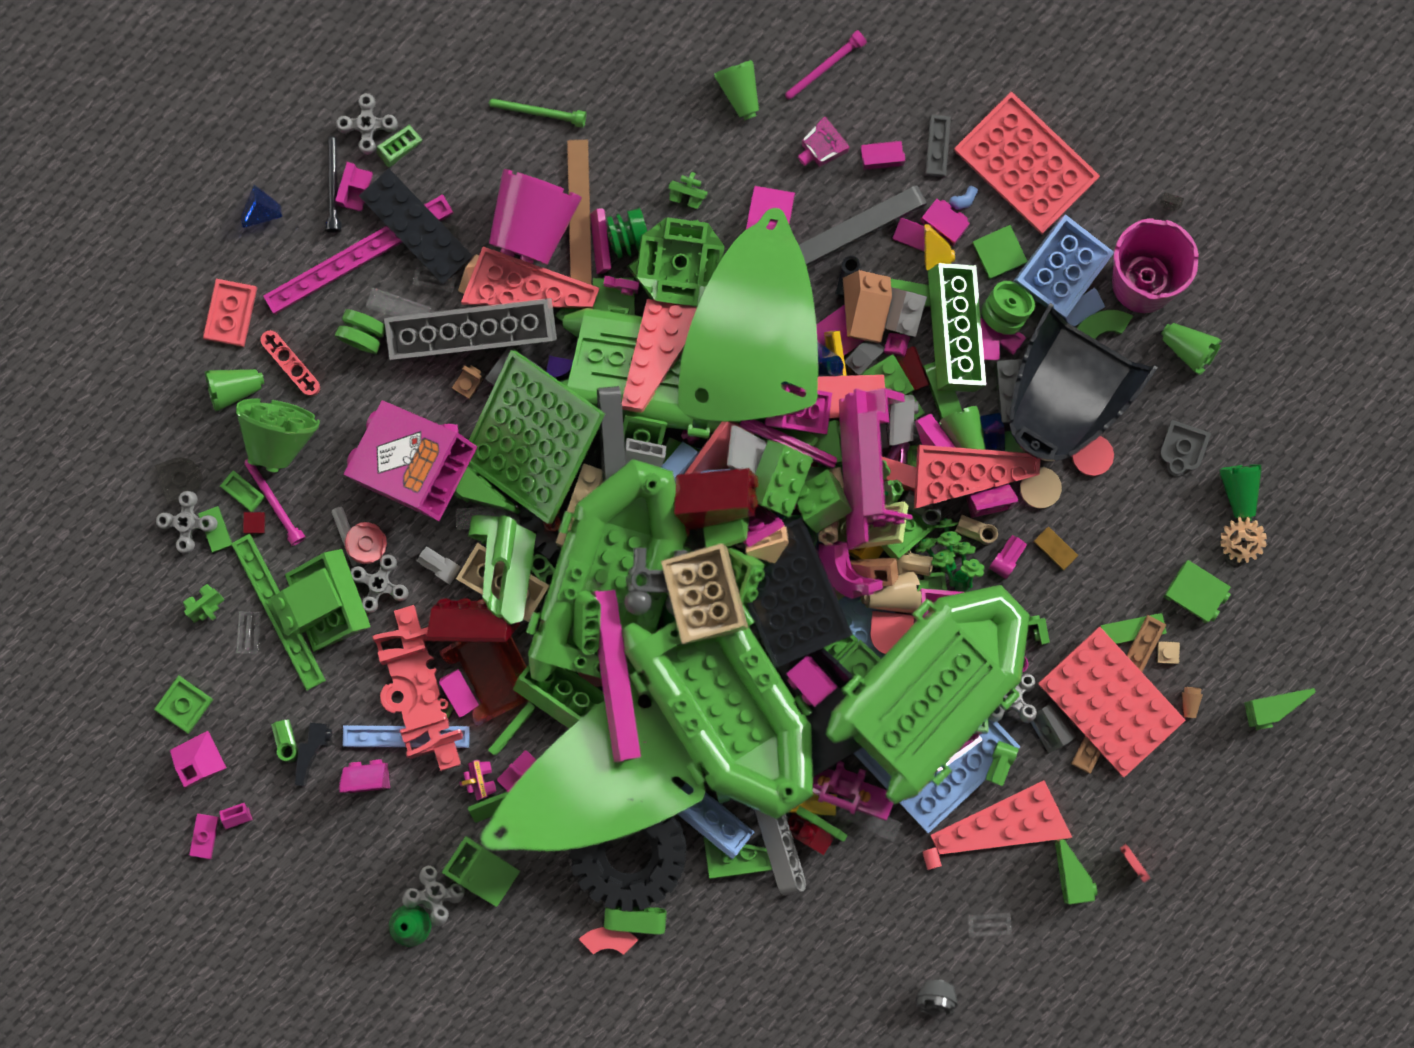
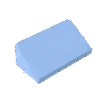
[1062,288,1105,327]

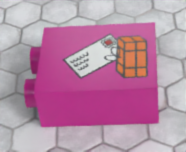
[344,400,477,521]

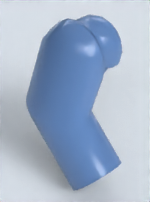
[949,186,978,210]

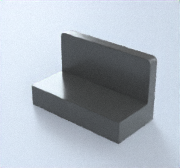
[1031,702,1076,753]

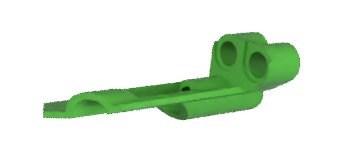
[468,515,536,625]

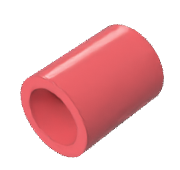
[922,848,942,870]

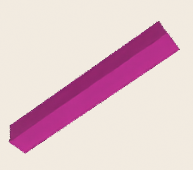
[591,590,641,762]

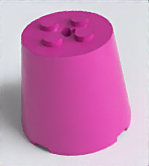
[489,169,582,265]
[1112,218,1199,313]

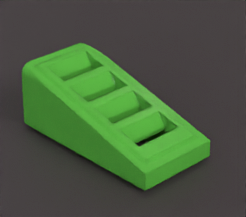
[376,125,422,167]

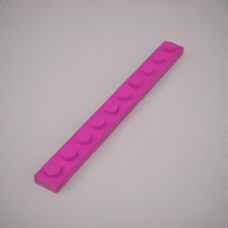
[264,194,454,315]

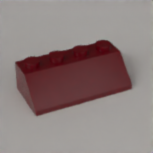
[427,598,520,642]

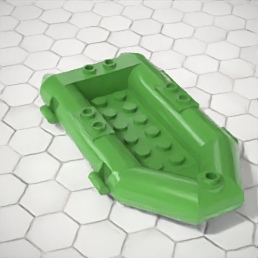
[561,305,791,439]
[526,459,691,682]
[826,585,1030,804]
[623,604,813,819]

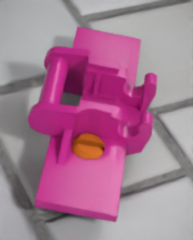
[812,762,893,821]

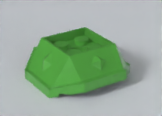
[636,217,725,306]

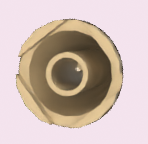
[860,572,922,614]

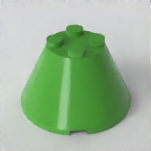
[236,399,320,472]

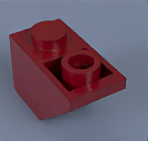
[788,813,834,855]

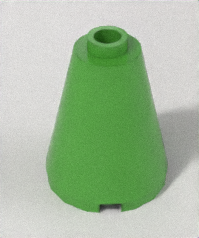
[714,60,759,120]
[1162,323,1222,375]
[205,369,264,411]
[939,406,985,450]

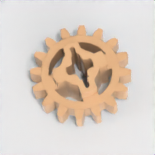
[1220,517,1267,563]

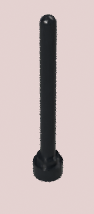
[325,136,342,233]

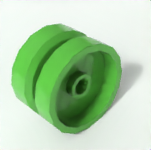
[981,281,1035,335]
[334,309,386,354]

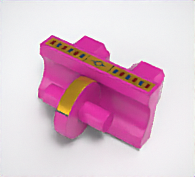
[459,760,496,800]

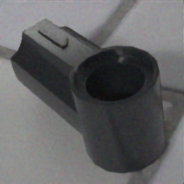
[835,256,861,297]

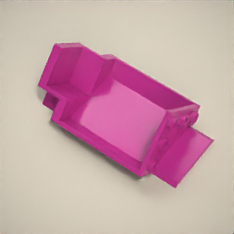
[838,388,912,550]

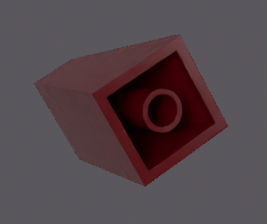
[674,468,758,530]

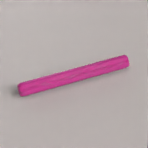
[740,419,837,468]

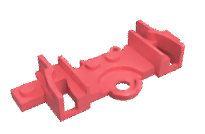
[372,605,463,771]

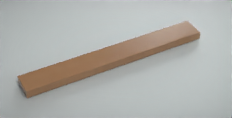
[567,140,592,285]
[1071,615,1166,774]

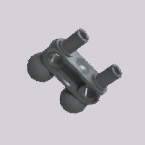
[624,548,687,616]

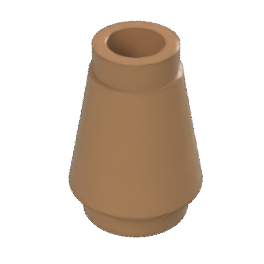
[1182,687,1203,718]

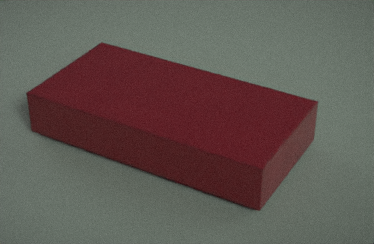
[896,346,930,393]

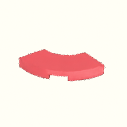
[579,927,639,955]

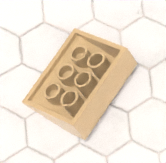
[661,543,748,644]

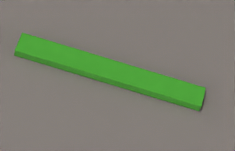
[232,534,326,691]

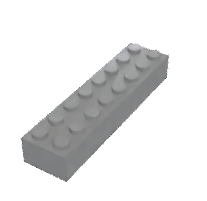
[384,298,557,360]

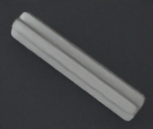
[332,507,362,566]

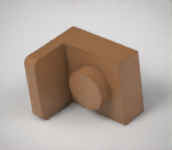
[452,365,483,400]

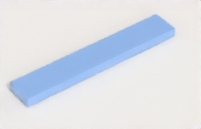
[343,726,470,748]

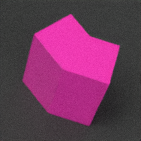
[219,803,253,829]

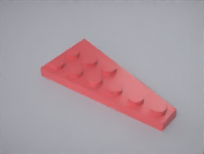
[461,247,600,309]
[622,299,697,413]
[914,445,1040,508]
[930,780,1072,854]

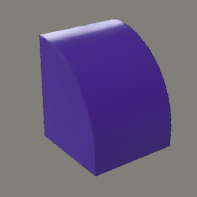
[546,356,573,380]

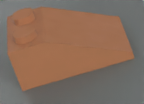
[843,270,892,343]

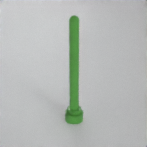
[489,99,586,128]

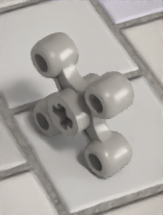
[336,93,398,155]
[156,491,218,553]
[350,554,409,613]
[988,674,1037,723]
[402,866,465,926]

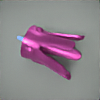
[886,442,910,464]

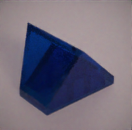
[241,185,283,228]

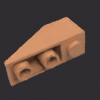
[850,558,899,586]

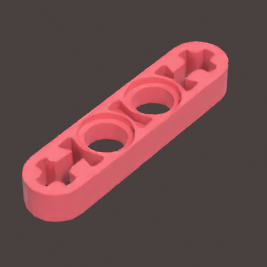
[261,330,320,397]

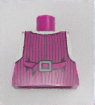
[798,117,849,167]

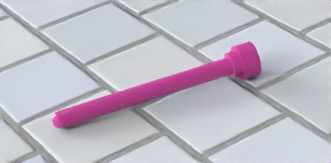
[785,30,867,99]
[245,459,306,546]

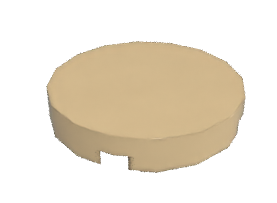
[1020,467,1062,509]

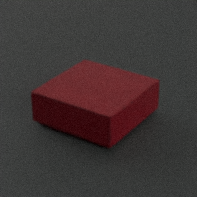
[243,512,266,534]

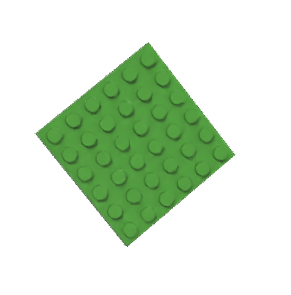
[468,351,605,524]

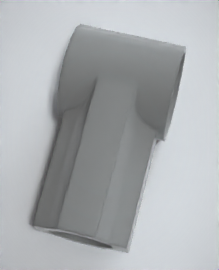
[417,546,462,585]

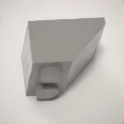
[885,287,927,337]
[887,395,918,445]

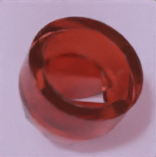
[543,516,561,532]

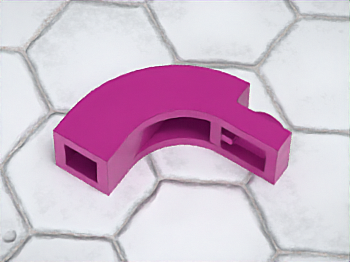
[818,540,882,599]

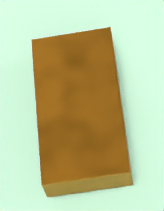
[1033,526,1078,571]

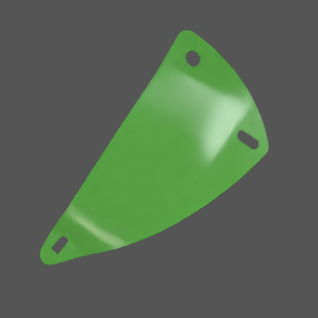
[678,208,818,421]
[482,675,705,850]

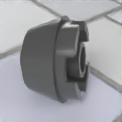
[915,979,958,1017]

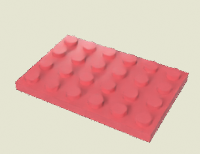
[954,92,1100,235]
[1037,627,1186,777]

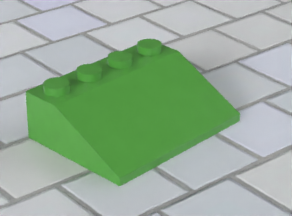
[285,549,371,652]

